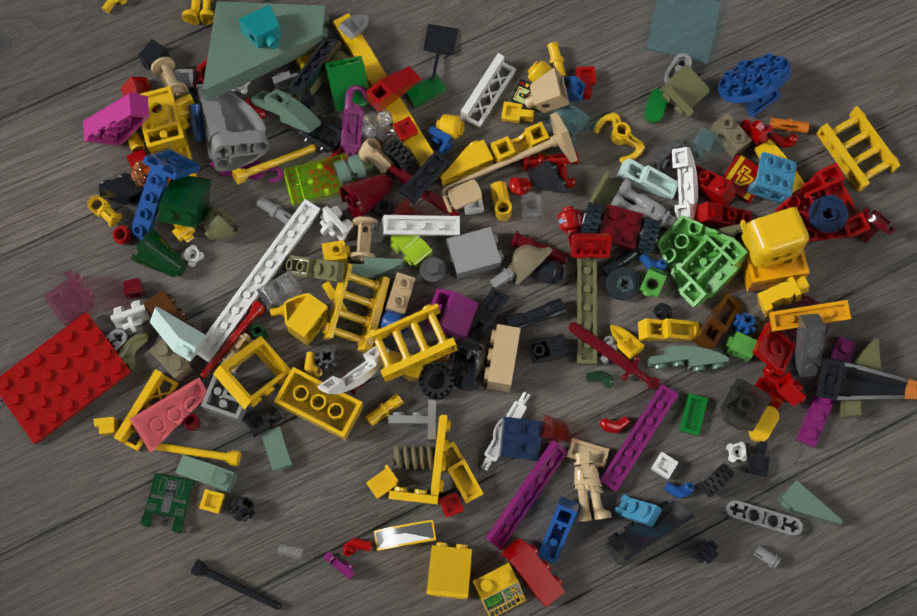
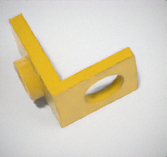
[366,465,399,499]

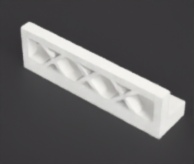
[461,53,516,129]
[382,215,460,236]

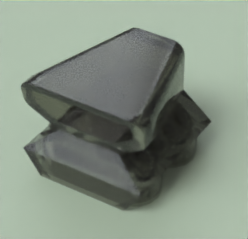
[718,378,771,432]

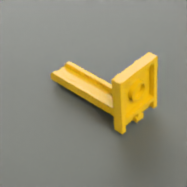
[389,415,451,504]

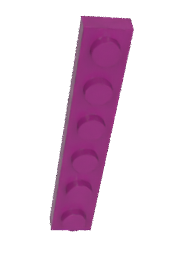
[795,336,857,448]
[600,384,679,492]
[485,440,568,550]

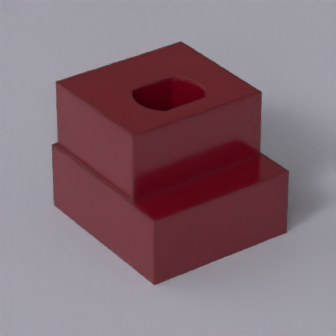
[123,278,146,299]

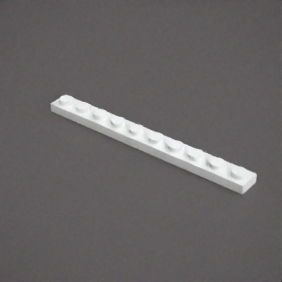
[197,199,321,363]

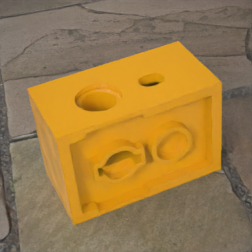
[741,246,810,292]

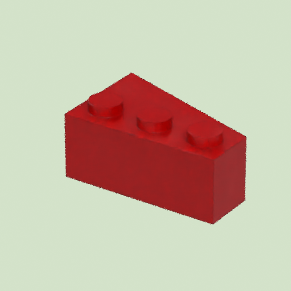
[501,538,565,608]

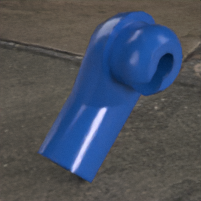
[639,253,667,271]
[663,481,695,499]

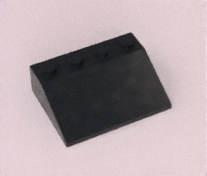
[604,500,694,565]

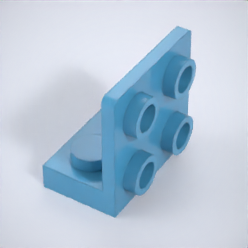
[747,152,797,203]

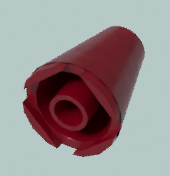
[339,173,393,218]

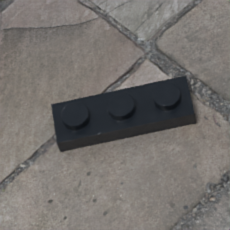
[399,150,450,204]

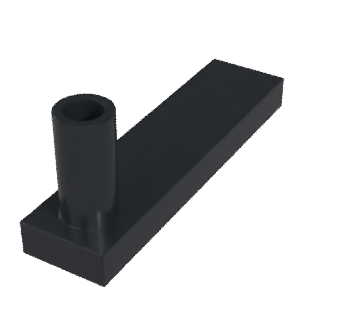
[288,38,342,108]

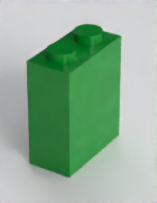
[325,56,370,111]

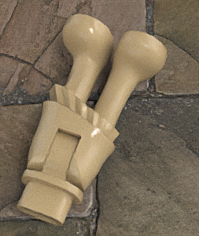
[574,452,612,523]

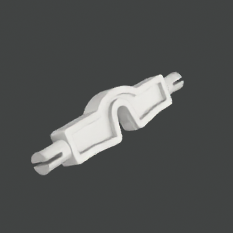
[480,392,530,471]

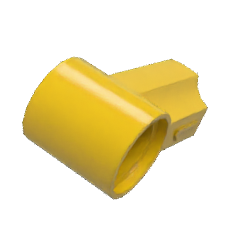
[490,181,512,221]

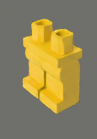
[757,276,810,318]

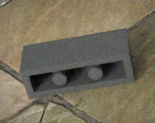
[794,314,826,377]

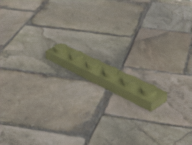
[577,257,597,365]

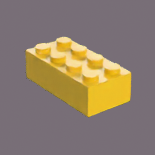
[274,367,364,441]

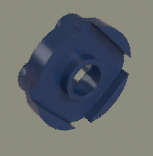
[808,195,848,234]

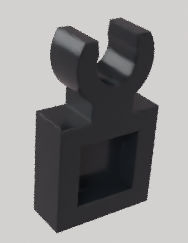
[244,406,282,437]

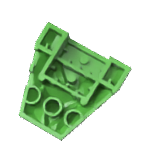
[656,215,749,308]

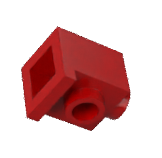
[774,372,807,407]

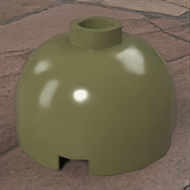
[202,204,241,242]

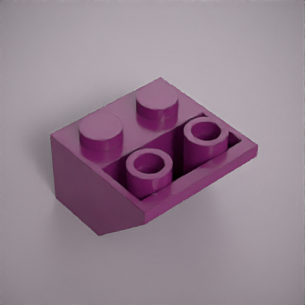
[425,288,479,338]

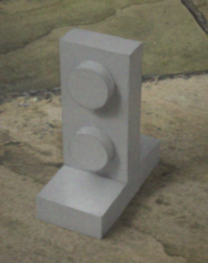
[388,400,436,442]

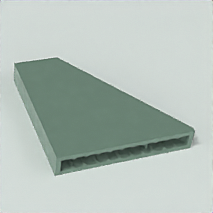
[203,1,329,101]

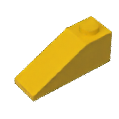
[441,140,493,187]

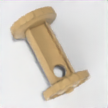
[151,57,188,100]
[350,217,378,263]

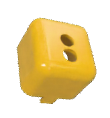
[740,207,809,268]

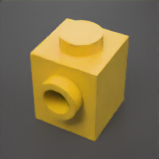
[322,240,351,264]

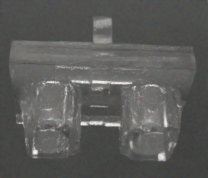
[363,110,396,141]

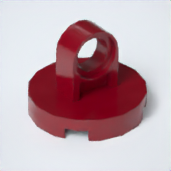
[859,206,897,243]

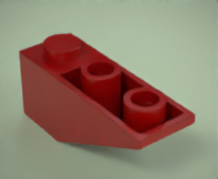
[366,66,422,114]
[677,164,736,206]
[694,201,752,229]

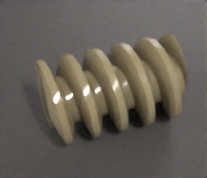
[393,444,433,471]

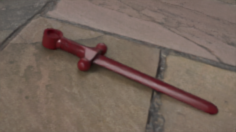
[569,322,660,390]

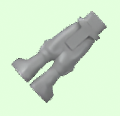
[611,178,676,229]

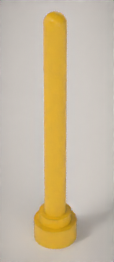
[232,144,317,185]
[154,443,241,467]

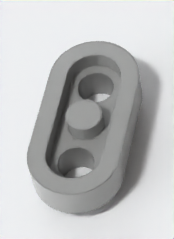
[664,53,692,83]

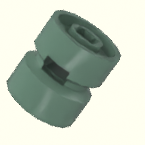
[333,154,367,185]

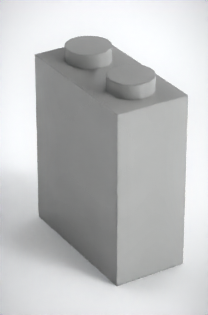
[447,227,504,279]

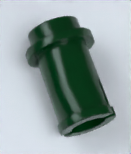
[251,324,268,340]

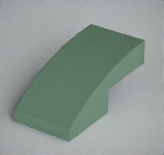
[261,426,292,472]

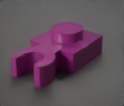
[323,552,355,580]

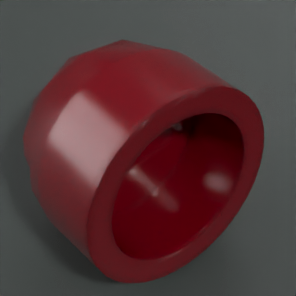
[183,414,201,431]

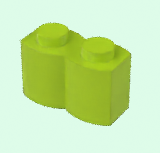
[390,235,433,269]

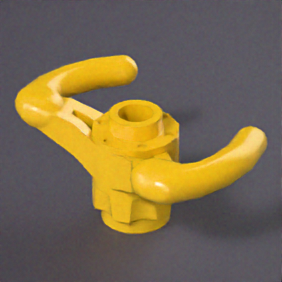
[593,112,645,164]

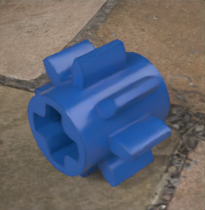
[732,312,758,335]

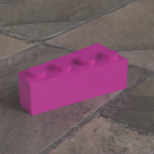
[83,92,149,146]

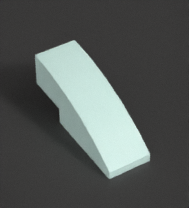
[616,158,678,199]

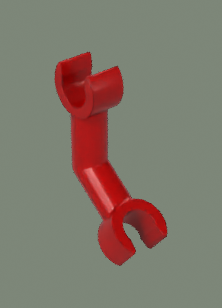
[194,55,208,88]

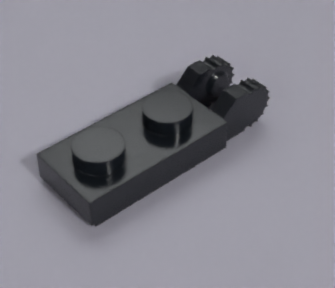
[469,287,509,341]

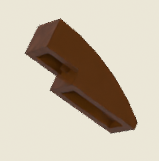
[692,293,741,350]

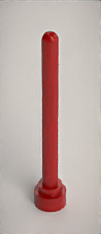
[201,300,267,378]

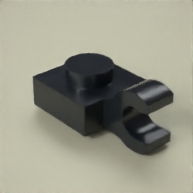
[746,441,770,477]

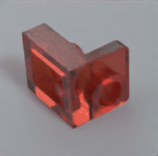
[392,197,418,215]

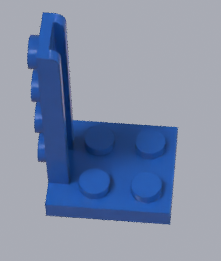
[131,148,201,240]

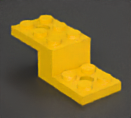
[140,86,197,188]

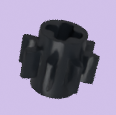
[230,496,255,522]
[694,539,719,564]

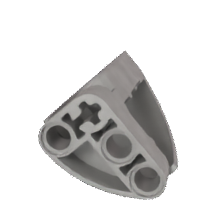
[196,84,269,172]

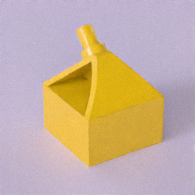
[270,293,330,346]

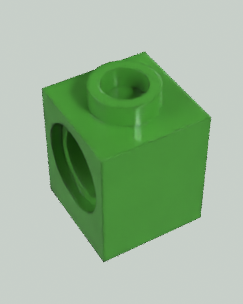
[640,266,667,297]
[725,332,757,362]

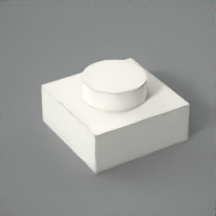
[464,199,484,215]
[651,452,678,480]

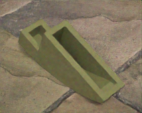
[840,339,881,419]

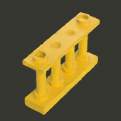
[816,106,900,193]
[322,263,391,353]
[365,304,458,382]

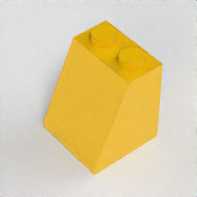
[427,542,472,600]

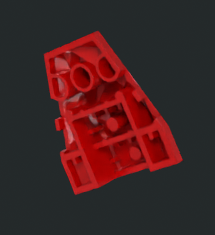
[775,162,871,242]

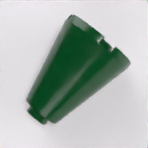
[131,229,187,278]

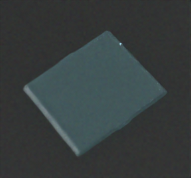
[646,0,721,64]

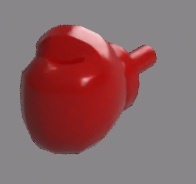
[509,177,534,197]

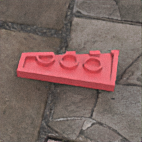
[130,377,207,453]

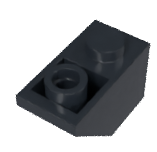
[525,159,568,194]
[98,172,143,205]
[526,333,570,364]

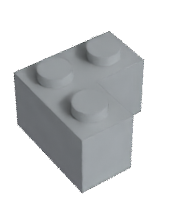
[201,370,248,423]

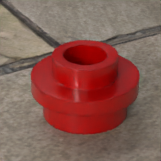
[113,226,132,245]

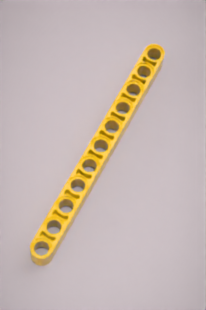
[332,13,445,180]

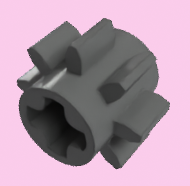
[315,345,340,371]

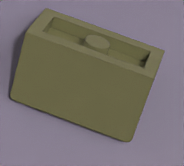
[589,170,622,216]

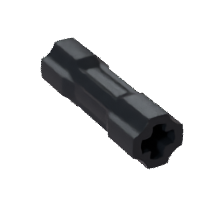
[506,298,566,331]

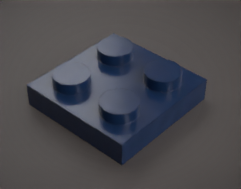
[499,417,543,461]

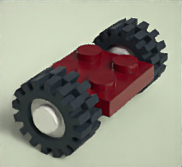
[580,202,661,254]

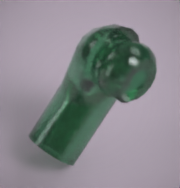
[585,370,614,388]

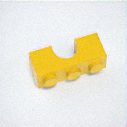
[490,122,550,163]

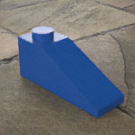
[537,496,580,564]

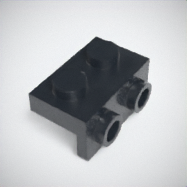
[300,114,342,153]

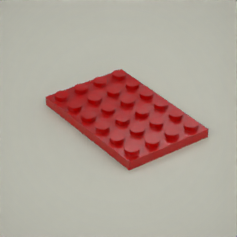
[0,312,132,445]

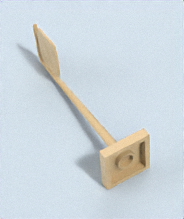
[441,112,578,212]

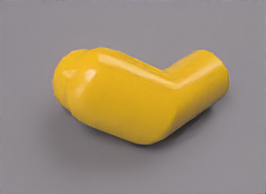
[102,0,128,14]
[304,352,323,379]

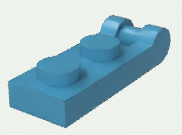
[614,495,662,527]

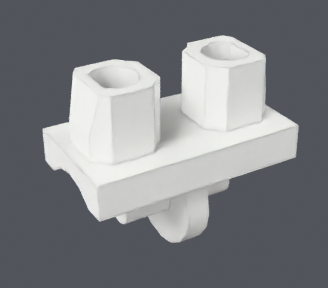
[320,206,354,240]
[110,300,151,333]

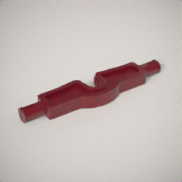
[388,164,460,216]

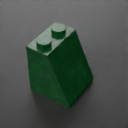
[158,175,211,228]

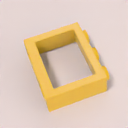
[213,336,291,410]

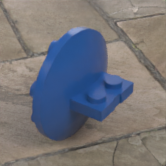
[718,53,792,117]

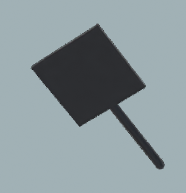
[423,24,458,81]

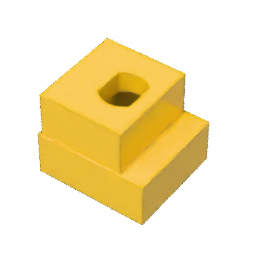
[94,417,118,437]

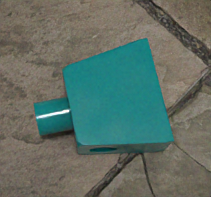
[238,5,281,49]

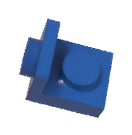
[428,126,453,156]

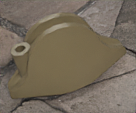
[508,245,553,285]

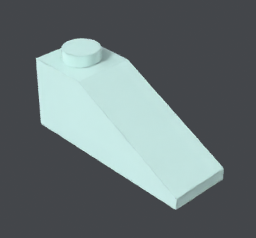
[150,307,207,361]

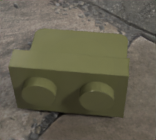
[659,65,710,117]

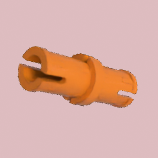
[770,117,809,134]

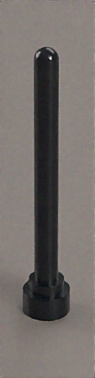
[190,559,282,610]

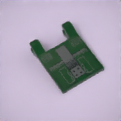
[140,473,194,534]

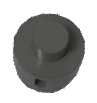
[420,257,445,285]

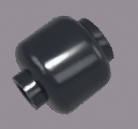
[535,259,564,285]

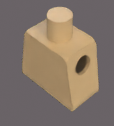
[524,68,569,113]

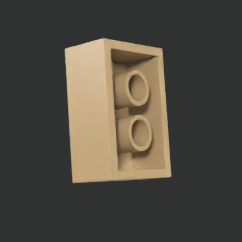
[483,324,521,393]

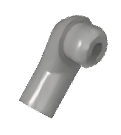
[598,336,617,365]

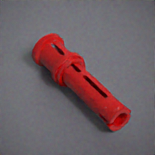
[522,152,579,171]

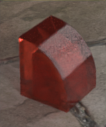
[541,415,569,443]

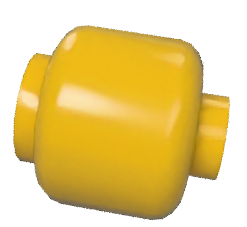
[527,61,553,83]
[436,114,465,139]

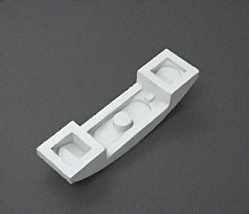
[672,147,698,222]
[317,346,390,394]

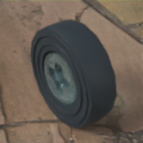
[606,266,641,301]

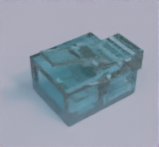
[549,102,590,146]

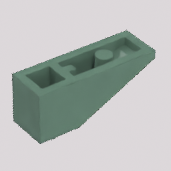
[175,455,238,494]
[777,480,843,526]

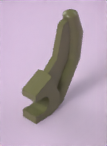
[118,333,149,370]

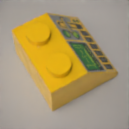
[472,563,526,616]

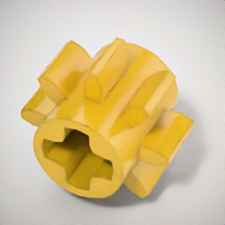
[172,224,195,243]

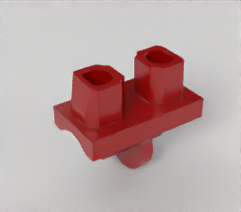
[739,119,774,147]

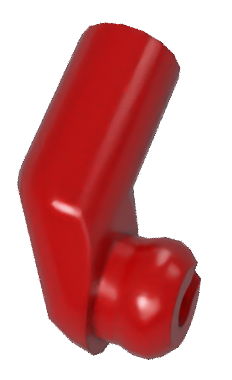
[769,132,798,148]
[600,416,630,434]
[343,538,372,556]

